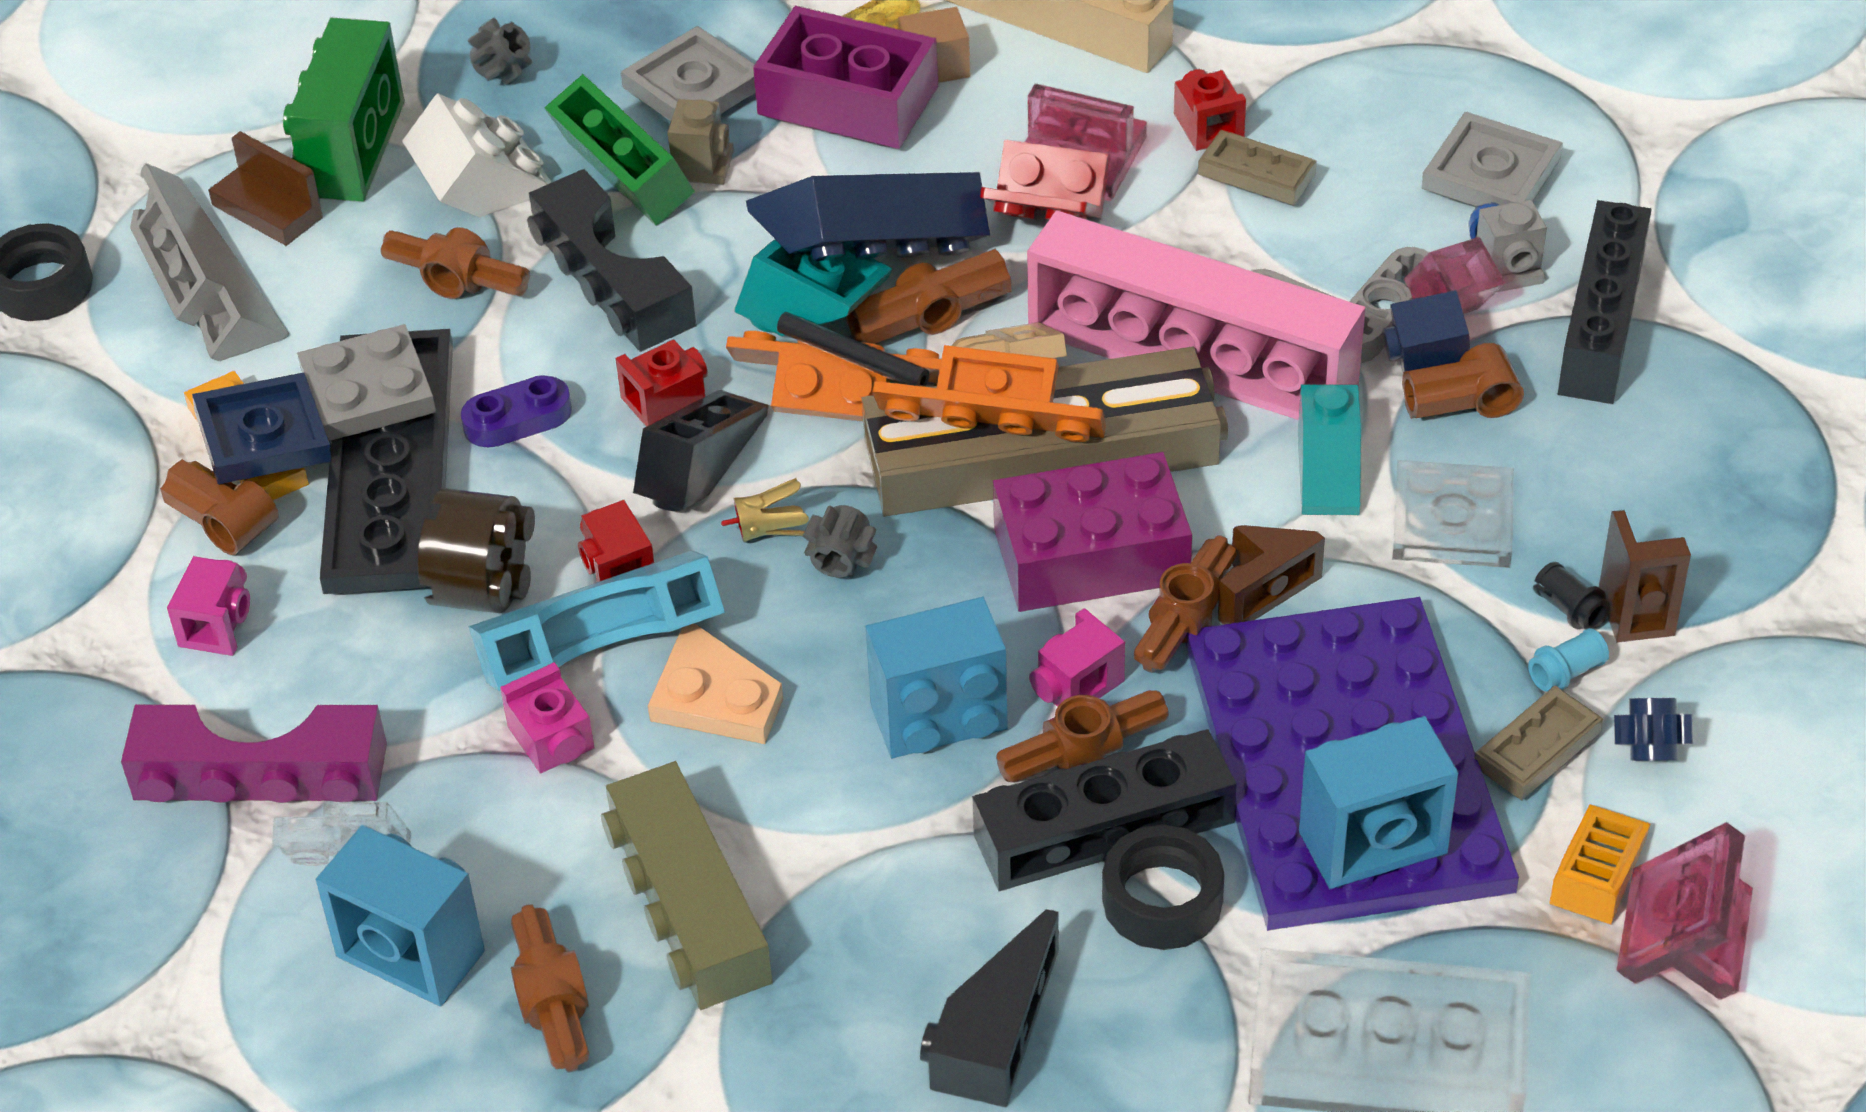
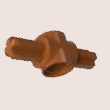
[380,227,530,299]
[1134,535,1237,673]
[996,690,1169,783]
[510,904,589,1072]

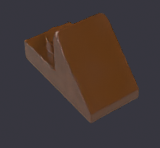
[1218,525,1325,625]

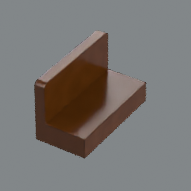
[208,131,323,246]
[1599,510,1691,643]

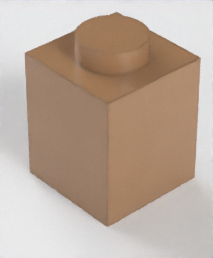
[898,7,970,83]

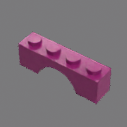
[121,705,387,803]

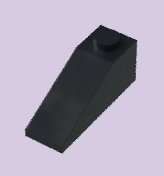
[633,389,769,511]
[920,909,1059,1108]

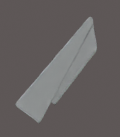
[130,163,289,361]

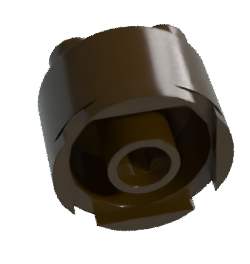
[418,488,535,614]

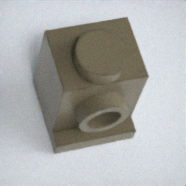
[668,99,734,185]

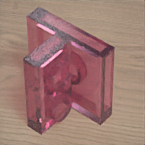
[1025,83,1147,201]
[1616,822,1753,1000]

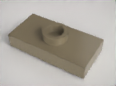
[1198,130,1317,205]
[1475,685,1603,801]

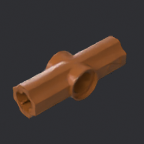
[845,249,1012,344]

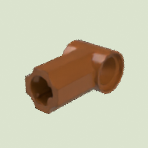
[1402,343,1524,419]
[160,459,279,555]

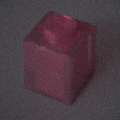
[1404,237,1506,314]

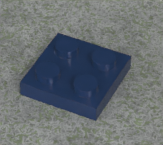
[192,372,332,484]

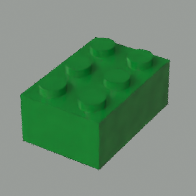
[283,17,405,202]

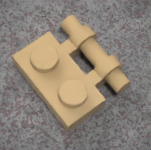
[952,322,1067,358]

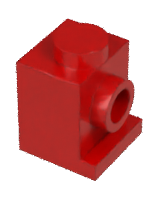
[1174,69,1246,151]
[615,339,708,427]
[578,500,654,582]

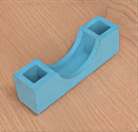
[468,550,725,691]

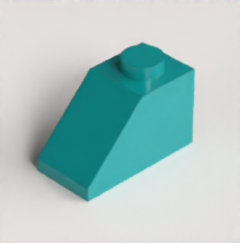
[1298,384,1361,515]

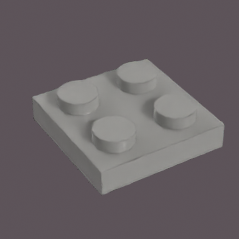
[621,26,756,121]
[1421,111,1563,207]
[297,324,436,441]

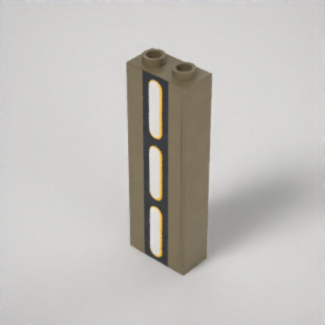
[861,346,1228,517]

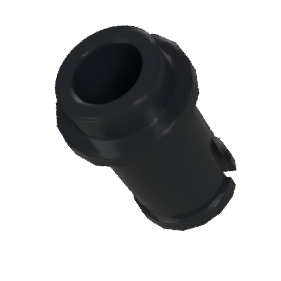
[1533,561,1610,630]

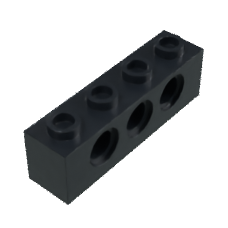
[1557,200,1652,404]
[972,729,1236,891]

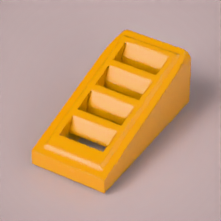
[1549,804,1651,925]

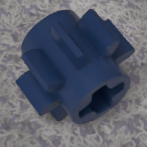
[1614,698,1693,761]

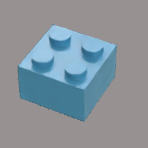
[865,596,1008,759]
[1299,716,1458,889]
[315,824,485,1007]

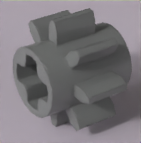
[468,17,532,85]
[803,505,878,578]

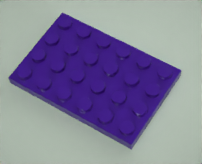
[1186,597,1519,931]

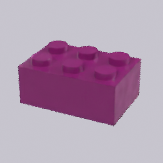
[753,5,938,149]
[993,452,1192,612]

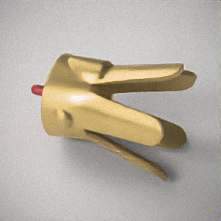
[721,478,809,542]

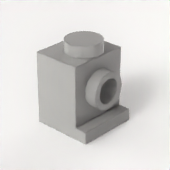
[1474,200,1547,293]

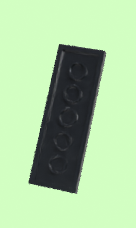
[319,329,453,594]

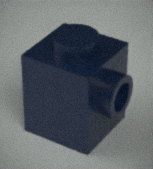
[1383,290,1470,372]

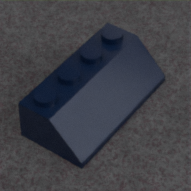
[746,172,990,261]

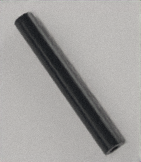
[777,312,930,387]

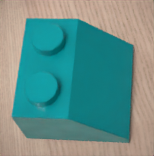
[734,239,893,337]

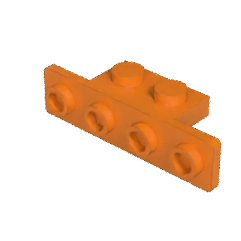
[726,331,942,421]
[872,345,1106,442]

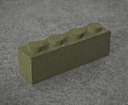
[601,761,773,1010]

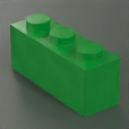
[544,74,695,226]

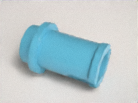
[1528,628,1609,691]

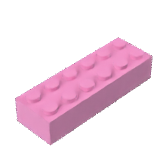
[1027,210,1365,420]

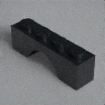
[527,169,696,352]

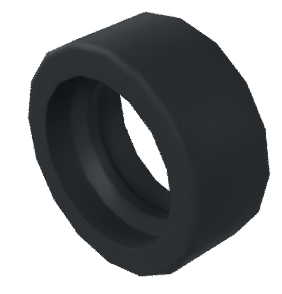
[0,223,93,321]
[1102,824,1225,950]

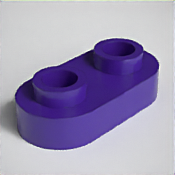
[461,375,572,447]

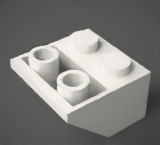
[402,93,552,218]

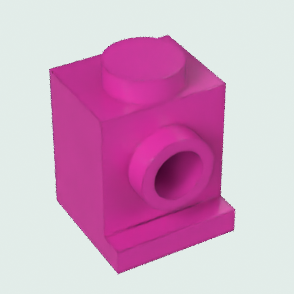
[167,556,250,656]
[1029,608,1125,707]
[500,662,594,774]

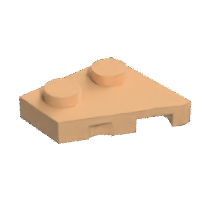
[648,623,783,744]

